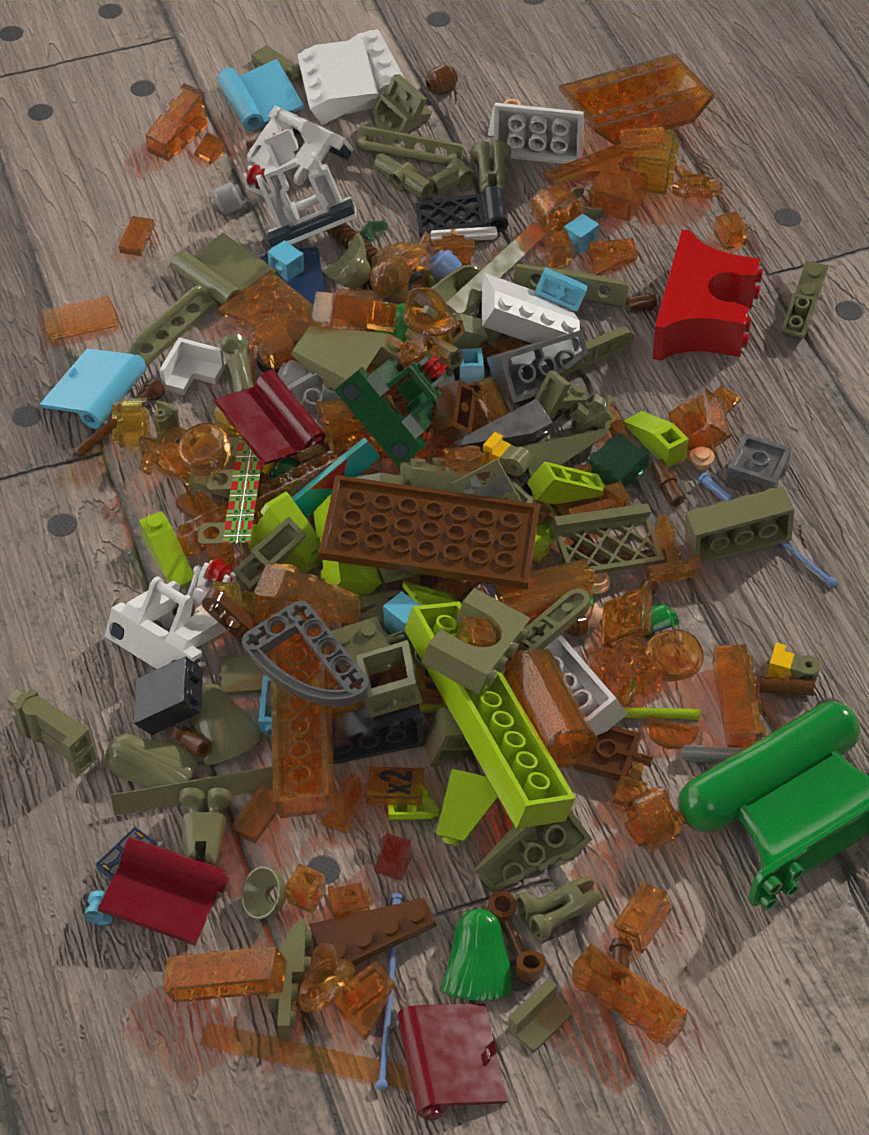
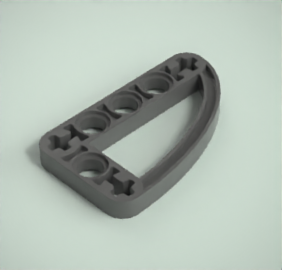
[242,601,371,707]

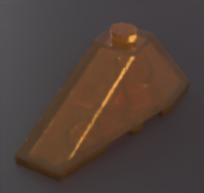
[253,563,360,623]

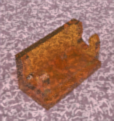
[614,882,671,953]

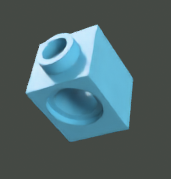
[563,214,599,254]
[268,240,304,282]

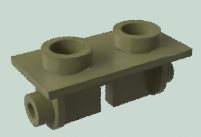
[153,400,182,449]

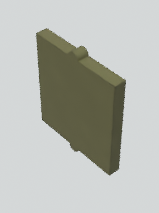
[219,654,267,695]

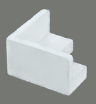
[159,338,225,395]

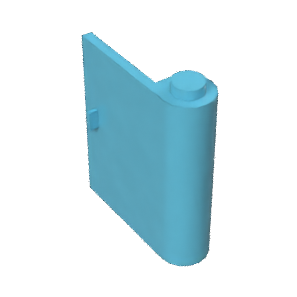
[218,59,304,131]
[40,348,147,429]

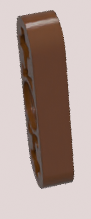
[202,589,267,646]

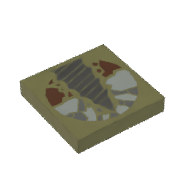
[452,458,522,502]

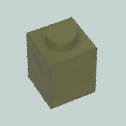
[445,313,487,349]

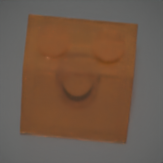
[669,388,731,451]

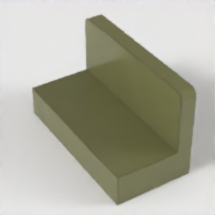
[508,978,573,1052]

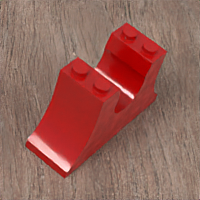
[652,229,763,361]

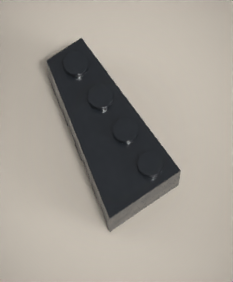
[309,698,423,766]

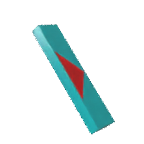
[291,438,380,518]

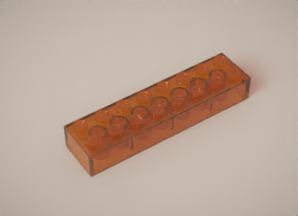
[270,607,335,819]

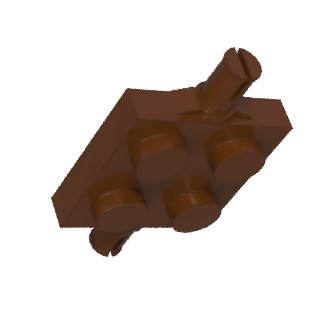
[573,726,654,783]

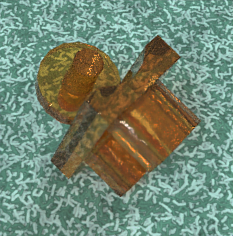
[433,229,475,265]

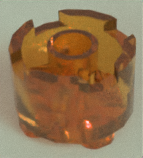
[530,182,584,236]
[621,786,685,853]

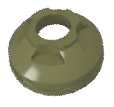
[242,866,287,919]

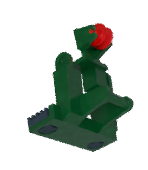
[334,354,447,468]

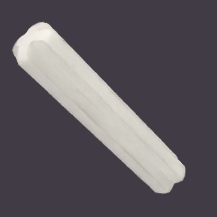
[430,226,497,244]

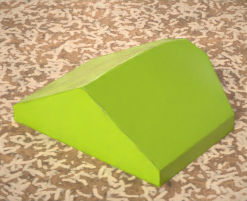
[402,581,458,605]
[387,787,439,821]

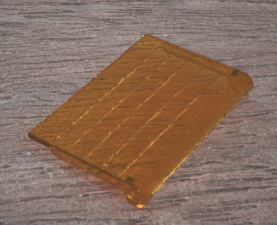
[41,296,119,344]

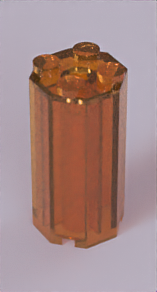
[503,649,598,768]

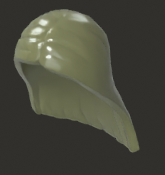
[322,233,371,289]
[426,265,482,318]
[189,683,263,766]
[105,733,197,788]

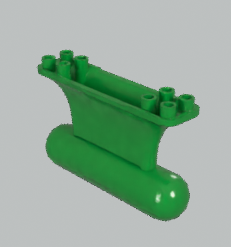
[677,701,869,911]

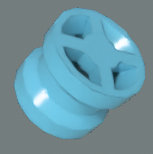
[84,891,113,925]

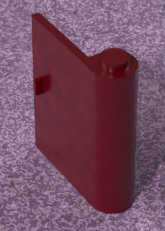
[214,370,326,466]
[98,836,230,946]
[397,1003,508,1121]

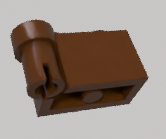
[433,380,483,441]

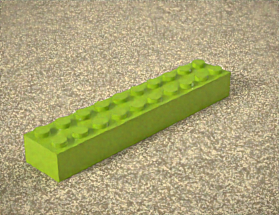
[404,602,576,829]

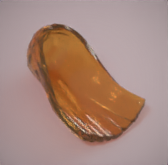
[370,242,428,297]
[403,287,464,337]

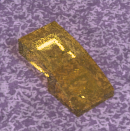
[213,581,264,619]

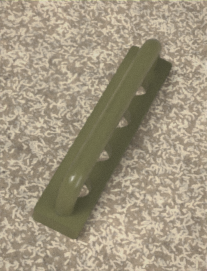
[356,125,464,165]
[513,264,629,306]
[127,285,217,367]

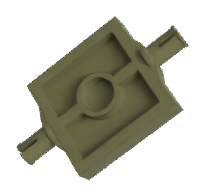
[316,616,406,673]

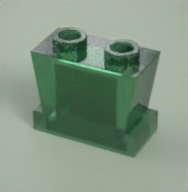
[586,432,650,496]

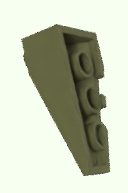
[515,428,609,477]
[475,810,592,892]

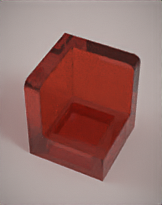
[375,833,411,881]

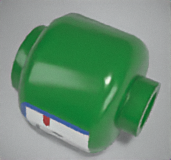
[639,604,679,642]

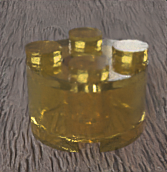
[112,398,150,448]

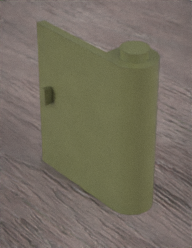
[171,233,278,310]

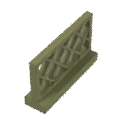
[548,503,665,578]

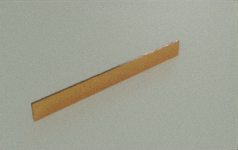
[200,1023,412,1091]

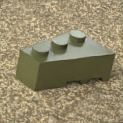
[423,707,474,767]

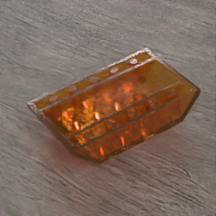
[558,53,714,145]

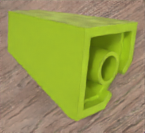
[248,492,322,573]
[436,769,499,847]

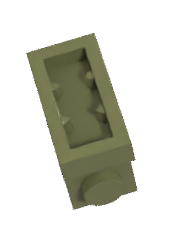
[534,371,588,421]

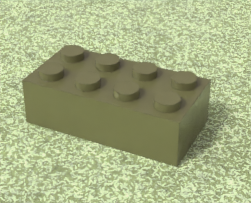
[685,486,794,566]

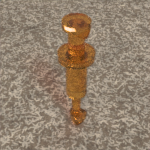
[610,402,628,443]

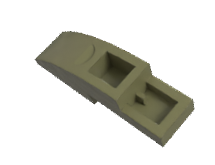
[781,260,829,339]
[267,919,312,1039]

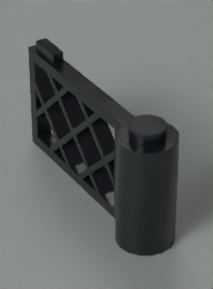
[415,186,508,238]

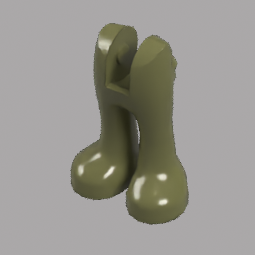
[470,140,511,193]
[515,876,603,942]

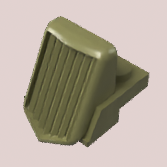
[372,74,432,133]

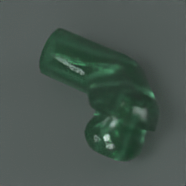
[359,220,388,243]

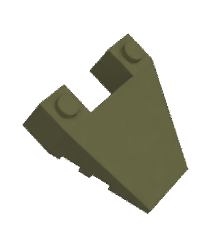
[291,326,410,405]

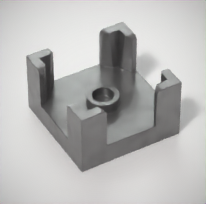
[725,433,792,492]

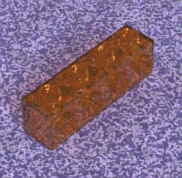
[712,644,766,748]
[572,943,688,1048]
[162,945,287,1003]

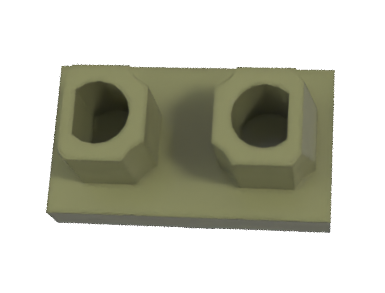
[569,392,614,432]

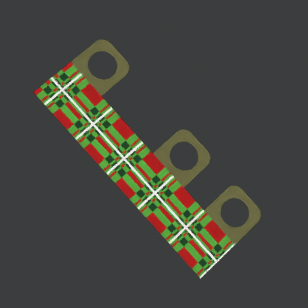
[198,437,262,544]

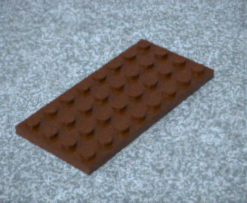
[318,475,540,590]

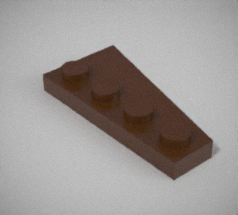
[309,898,437,976]

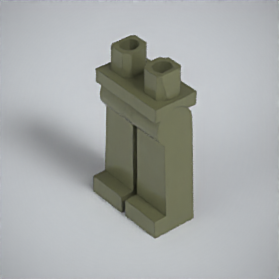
[7,688,97,777]

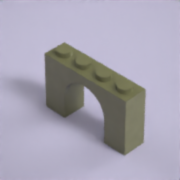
[421,588,530,695]

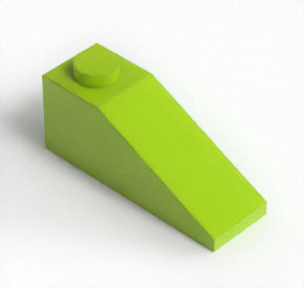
[527,461,608,504]
[139,511,194,589]

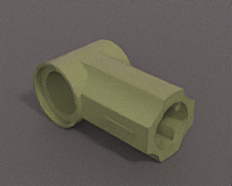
[428,158,475,196]

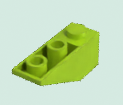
[622,411,689,468]

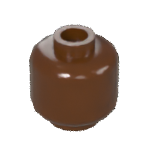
[425,64,458,96]

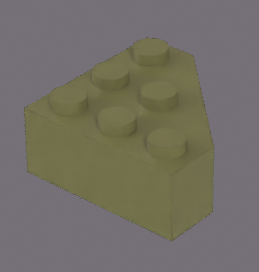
[399,456,482,492]

